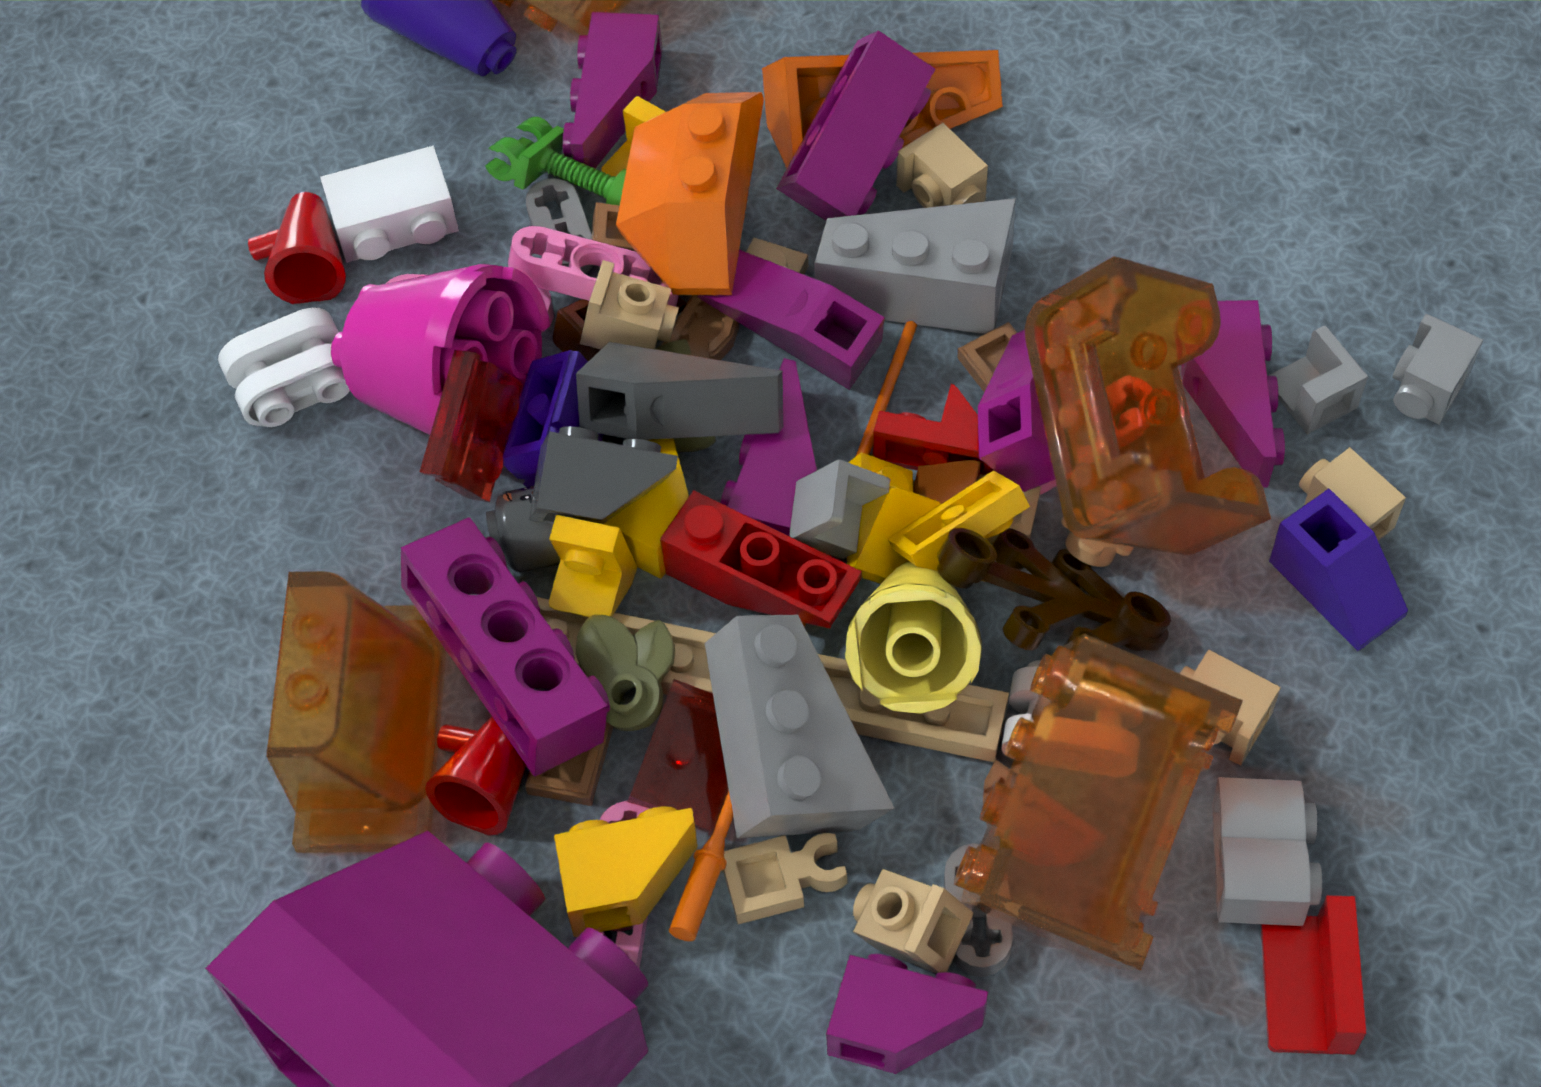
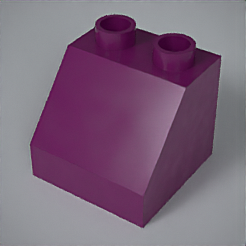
[205,831,649,1087]

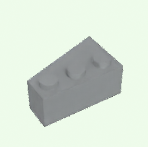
[815,198,1016,334]
[705,615,895,838]

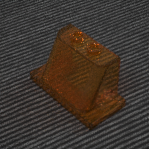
[266,571,446,853]

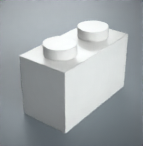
[320,146,459,263]

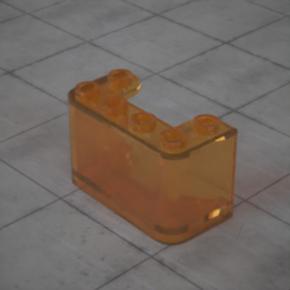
[1025,256,1271,555]
[954,634,1243,971]

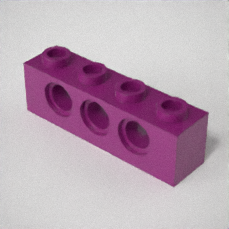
[401,517,610,777]

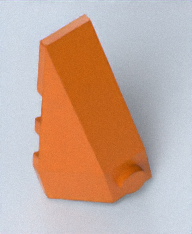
[762,50,1003,168]

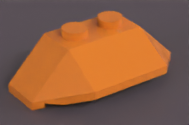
[616,92,764,295]

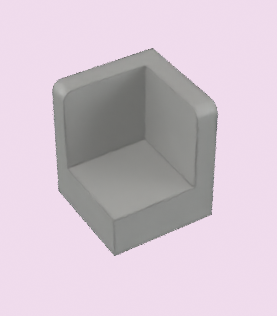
[1270,326,1368,434]
[789,459,890,559]

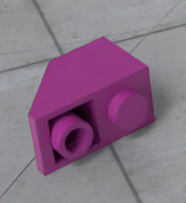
[826,954,988,1074]

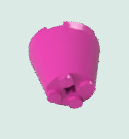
[331,264,550,453]

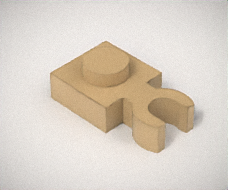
[723,833,847,925]

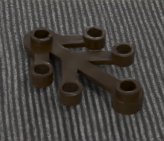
[937,528,1171,672]

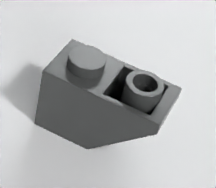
[529,427,678,525]

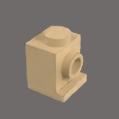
[897,123,988,208]
[580,260,679,350]
[1299,447,1406,541]
[1167,649,1281,766]
[853,869,974,973]

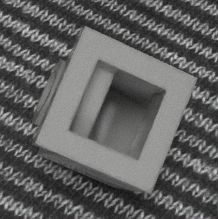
[1392,313,1483,425]

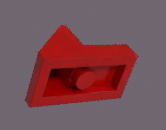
[873,384,995,475]

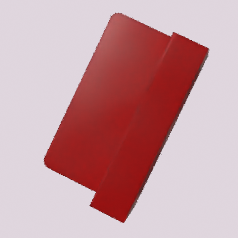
[1261,895,1366,1055]

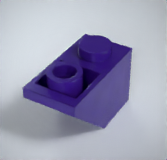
[1269,488,1408,651]

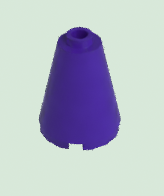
[361,0,517,76]

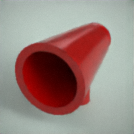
[248,192,346,304]
[425,716,526,835]

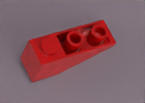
[660,490,862,629]

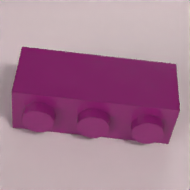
[776,30,935,221]

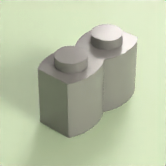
[1212,777,1322,926]

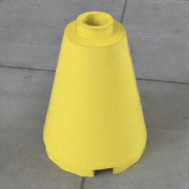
[845,561,982,714]

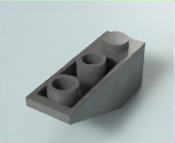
[576,342,784,440]

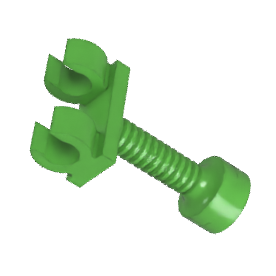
[485,117,627,206]

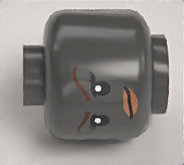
[486,486,560,572]

